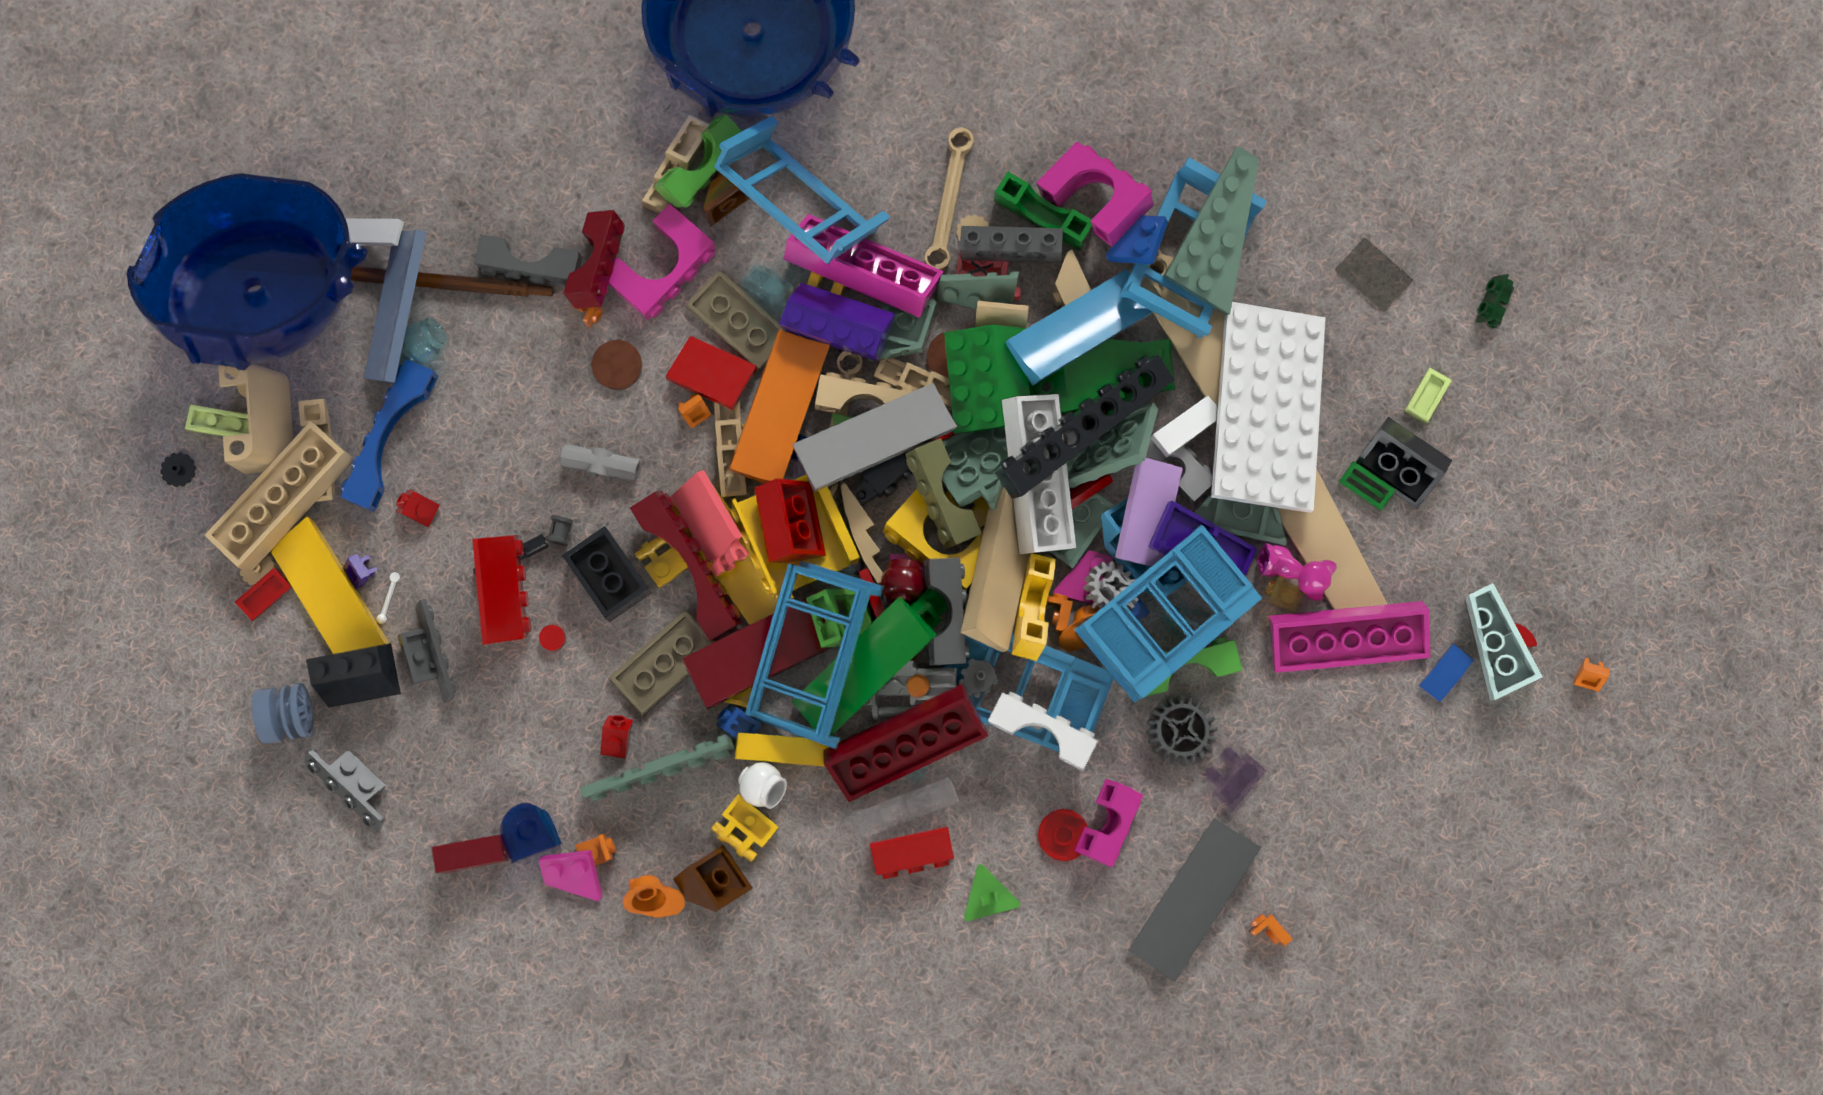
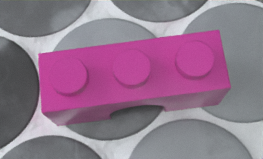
[1075,779,1143,868]

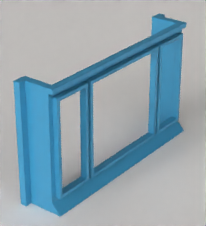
[714,116,891,264]
[1119,157,1267,339]
[745,561,883,748]

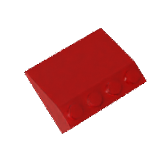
[472,535,531,645]

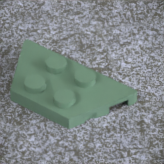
[867,298,937,362]
[1195,492,1287,546]

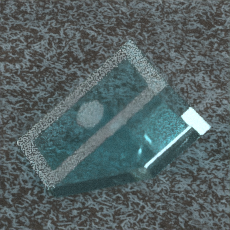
[740,263,794,313]

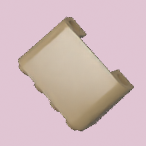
[218,359,293,474]

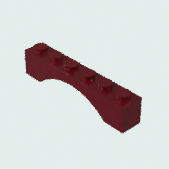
[630,491,741,641]

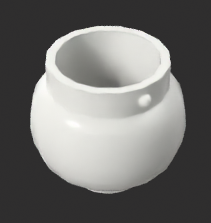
[739,762,787,809]

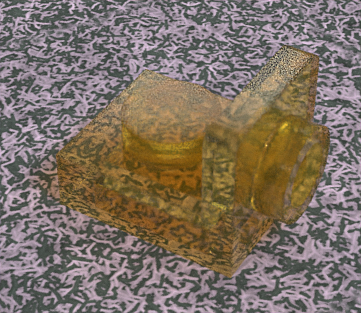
[1264,575,1303,613]

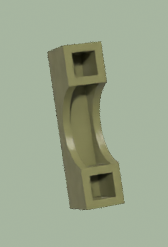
[905,438,982,549]

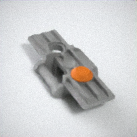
[863,661,957,719]

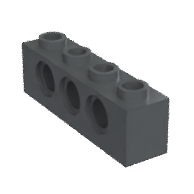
[960,226,1063,263]

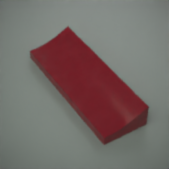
[682,589,833,710]
[823,683,989,802]

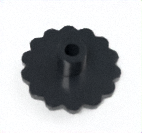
[160,452,196,487]

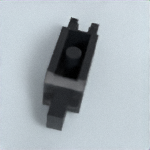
[852,443,926,506]

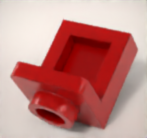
[396,490,440,527]
[600,715,633,759]

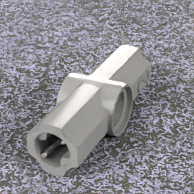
[560,444,641,482]

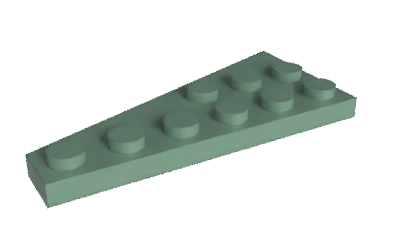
[1163,146,1259,315]
[580,734,736,802]

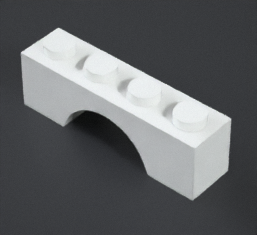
[988,692,1098,771]

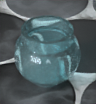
[402,317,448,363]

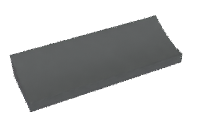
[1128,818,1262,981]

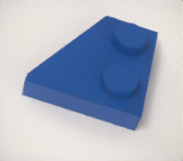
[1106,215,1168,264]

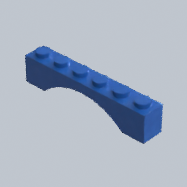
[340,359,438,513]

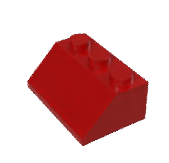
[754,478,826,563]
[869,826,954,880]

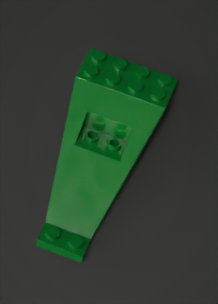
[944,324,1175,434]

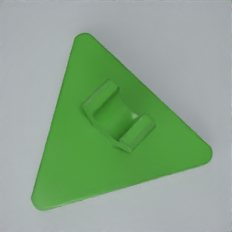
[964,864,1020,921]

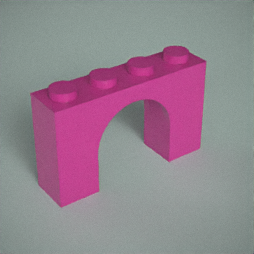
[1036,141,1154,246]
[608,203,716,320]

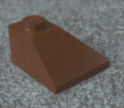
[703,168,750,227]
[673,845,753,912]

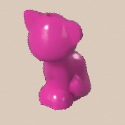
[1257,543,1337,601]

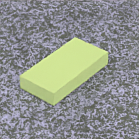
[1404,368,1452,424]

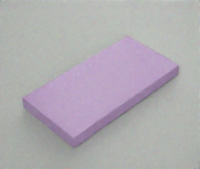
[1115,458,1183,567]

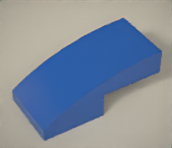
[1419,643,1474,702]

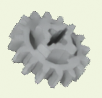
[1083,562,1139,610]

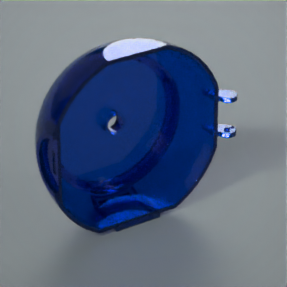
[641,0,860,117]
[127,173,368,371]

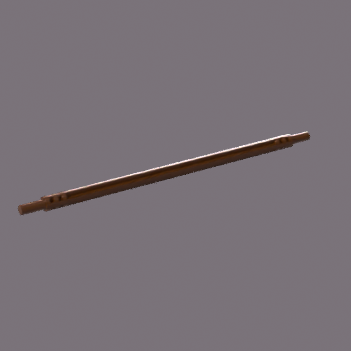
[204,255,554,297]

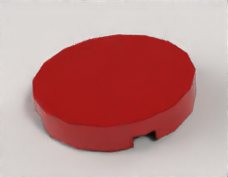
[1037,809,1089,862]

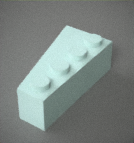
[1465,583,1543,701]

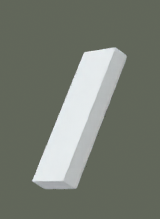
[340,219,404,246]
[1151,396,1218,458]

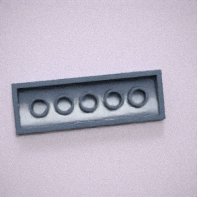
[364,229,426,384]

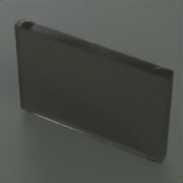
[1335,237,1413,312]

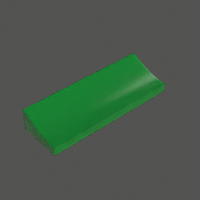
[792,596,937,735]

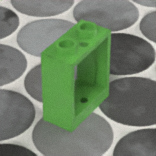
[806,588,873,648]

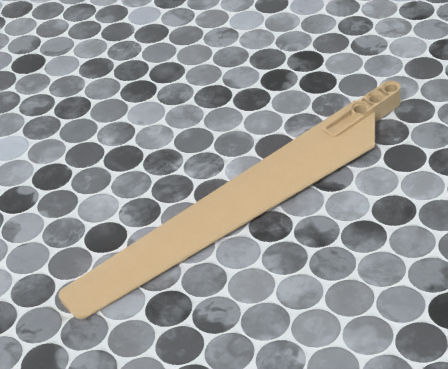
[1129,250,1387,609]

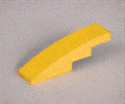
[735,733,840,767]

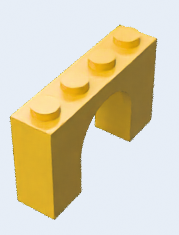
[883,489,984,592]

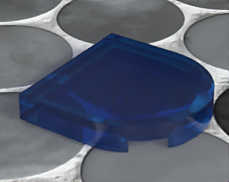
[500,803,562,864]

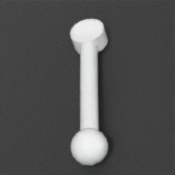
[376,572,400,624]

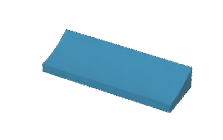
[1005,269,1153,386]

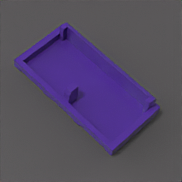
[1148,501,1257,576]

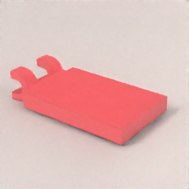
[670,470,749,576]

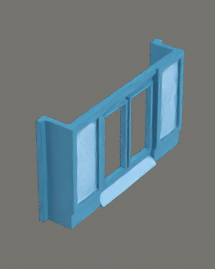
[1074,525,1262,703]
[940,633,1114,753]

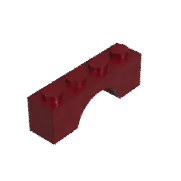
[563,210,625,309]

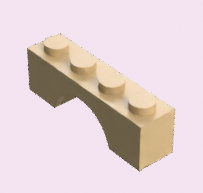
[814,373,916,414]

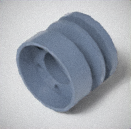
[252,683,314,744]

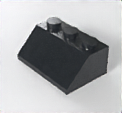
[1356,417,1452,509]
[306,643,401,707]

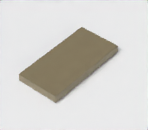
[685,269,792,372]
[609,609,715,716]

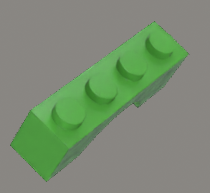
[654,114,742,208]
[1145,636,1243,697]

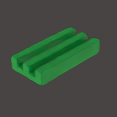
[1338,461,1396,511]

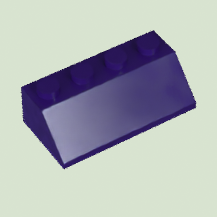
[779,282,895,362]

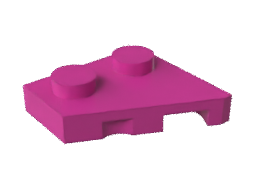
[1053,550,1113,605]
[538,850,602,901]

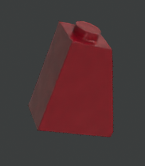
[431,835,512,874]

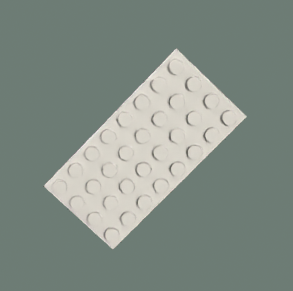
[1211,302,1326,513]

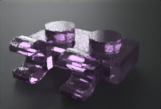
[1203,747,1266,810]

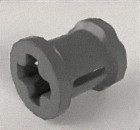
[545,515,573,546]

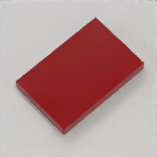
[666,335,757,410]

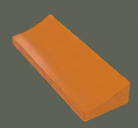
[728,329,830,484]

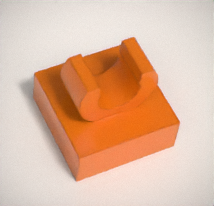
[677,394,712,429]
[1574,658,1610,692]

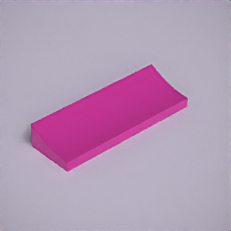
[783,214,944,318]
[1268,601,1430,673]

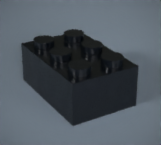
[562,526,652,622]

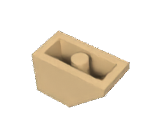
[1052,249,1091,308]

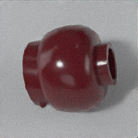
[881,559,924,605]

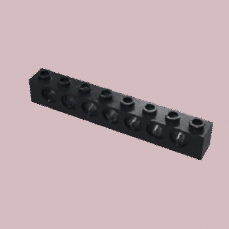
[995,355,1175,499]

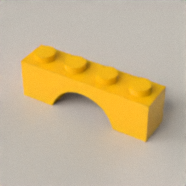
[1011,553,1056,661]

